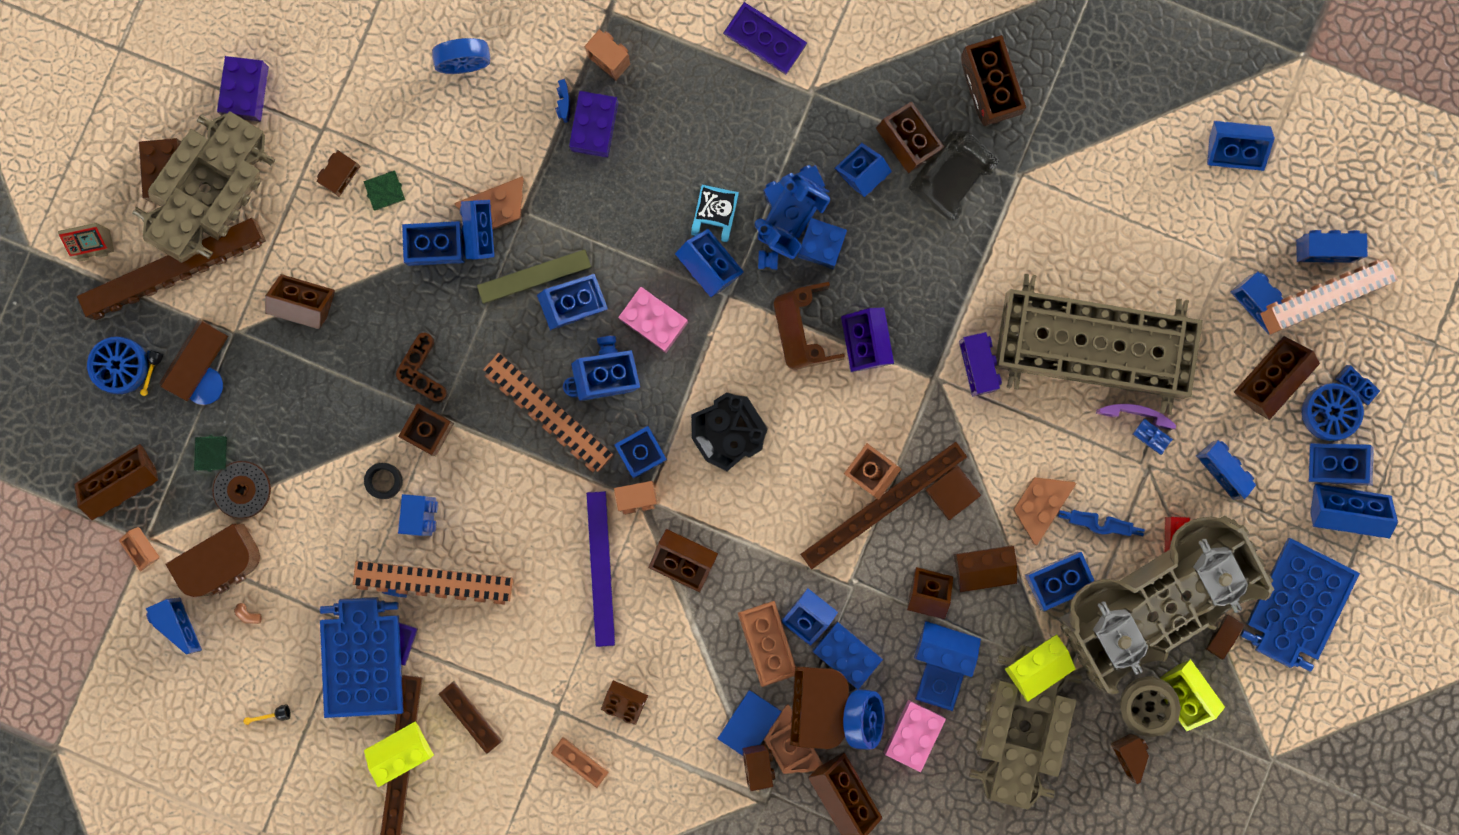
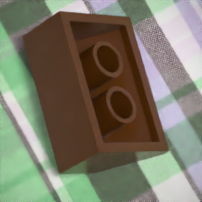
[876,101,945,174]
[265,274,335,329]
[648,529,718,593]
[954,545,1017,592]

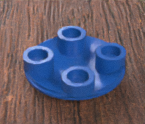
[190,368,223,405]

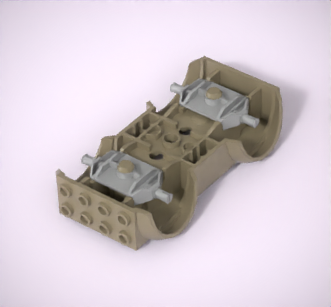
[1059,515,1274,694]

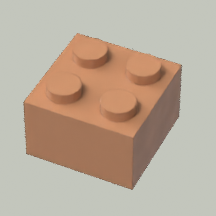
[584,29,630,81]
[844,443,902,500]
[614,481,658,515]

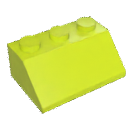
[1005,634,1075,702]
[1160,659,1225,731]
[364,721,434,787]

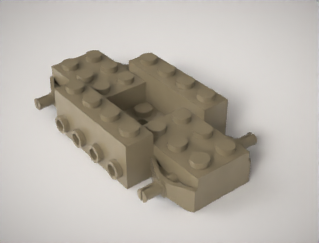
[132,111,275,263]
[969,645,1082,809]

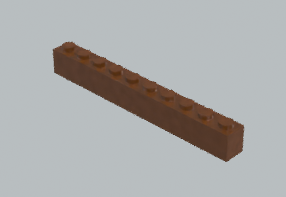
[77,218,266,320]

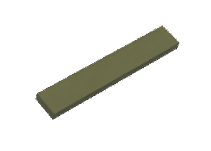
[477,249,592,304]

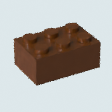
[139,138,181,202]

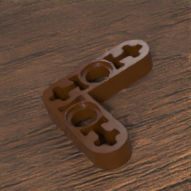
[396,333,447,402]

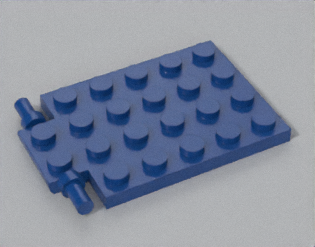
[1240,538,1360,672]
[320,597,403,718]

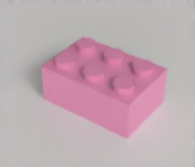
[618,287,688,353]
[884,700,946,772]

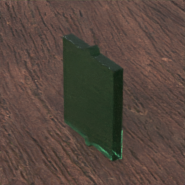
[363,170,405,211]
[194,435,227,472]

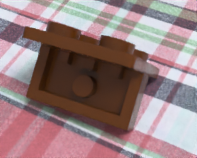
[601,680,649,725]

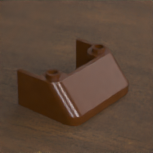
[774,282,845,370]

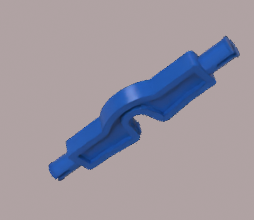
[1058,510,1145,537]

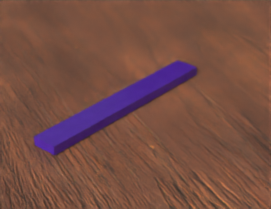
[586,491,615,647]

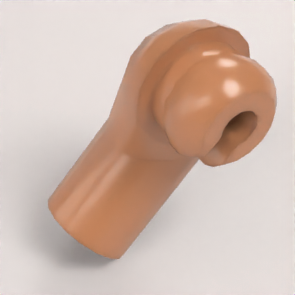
[234,603,262,624]

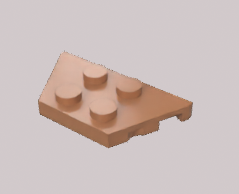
[454,177,524,230]
[1013,477,1077,546]
[764,704,823,774]

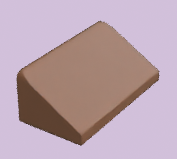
[119,527,160,571]

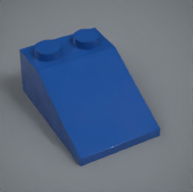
[537,274,608,330]
[1309,443,1374,486]
[146,597,202,655]

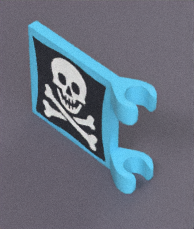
[691,185,739,242]

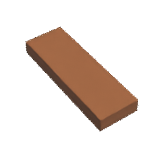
[551,737,609,788]

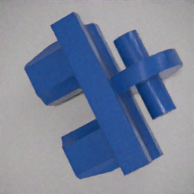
[1132,419,1173,455]

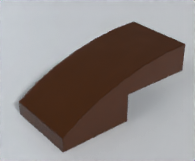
[1206,614,1244,660]

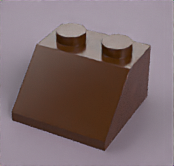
[907,567,953,619]
[1111,733,1149,784]

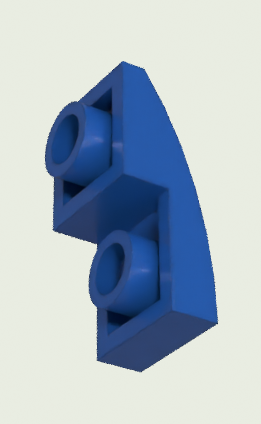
[555,79,570,123]
[1335,365,1380,405]

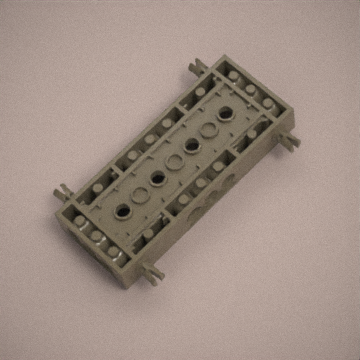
[995,274,1203,415]

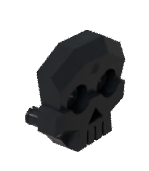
[691,392,768,472]

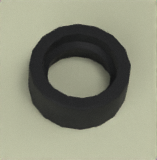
[364,463,402,499]

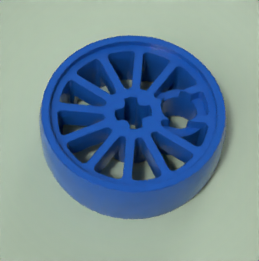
[432,38,491,74]
[87,337,149,394]
[1301,383,1364,441]
[843,690,885,750]

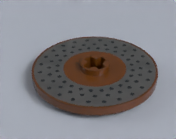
[213,461,271,519]

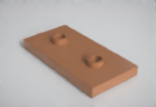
[738,601,796,687]

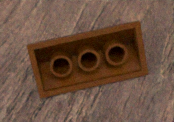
[159,318,229,401]

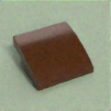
[925,465,981,520]

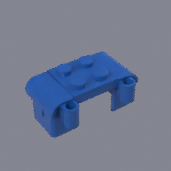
[755,174,830,259]

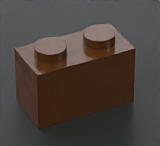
[316,150,361,197]
[742,744,775,791]

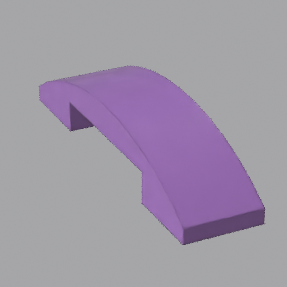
[1096,404,1176,430]

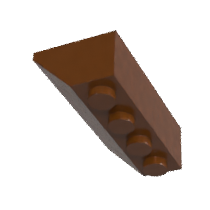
[1234,336,1320,420]
[74,444,158,520]
[808,753,883,835]

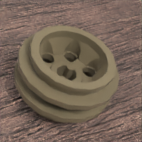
[1120,676,1181,737]

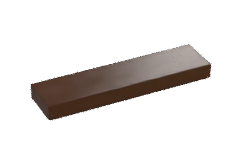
[439,681,502,754]

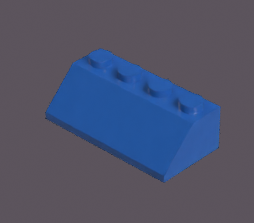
[1310,484,1398,539]

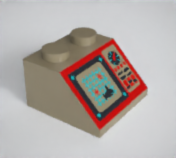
[58,223,114,261]

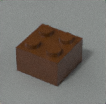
[398,403,454,456]

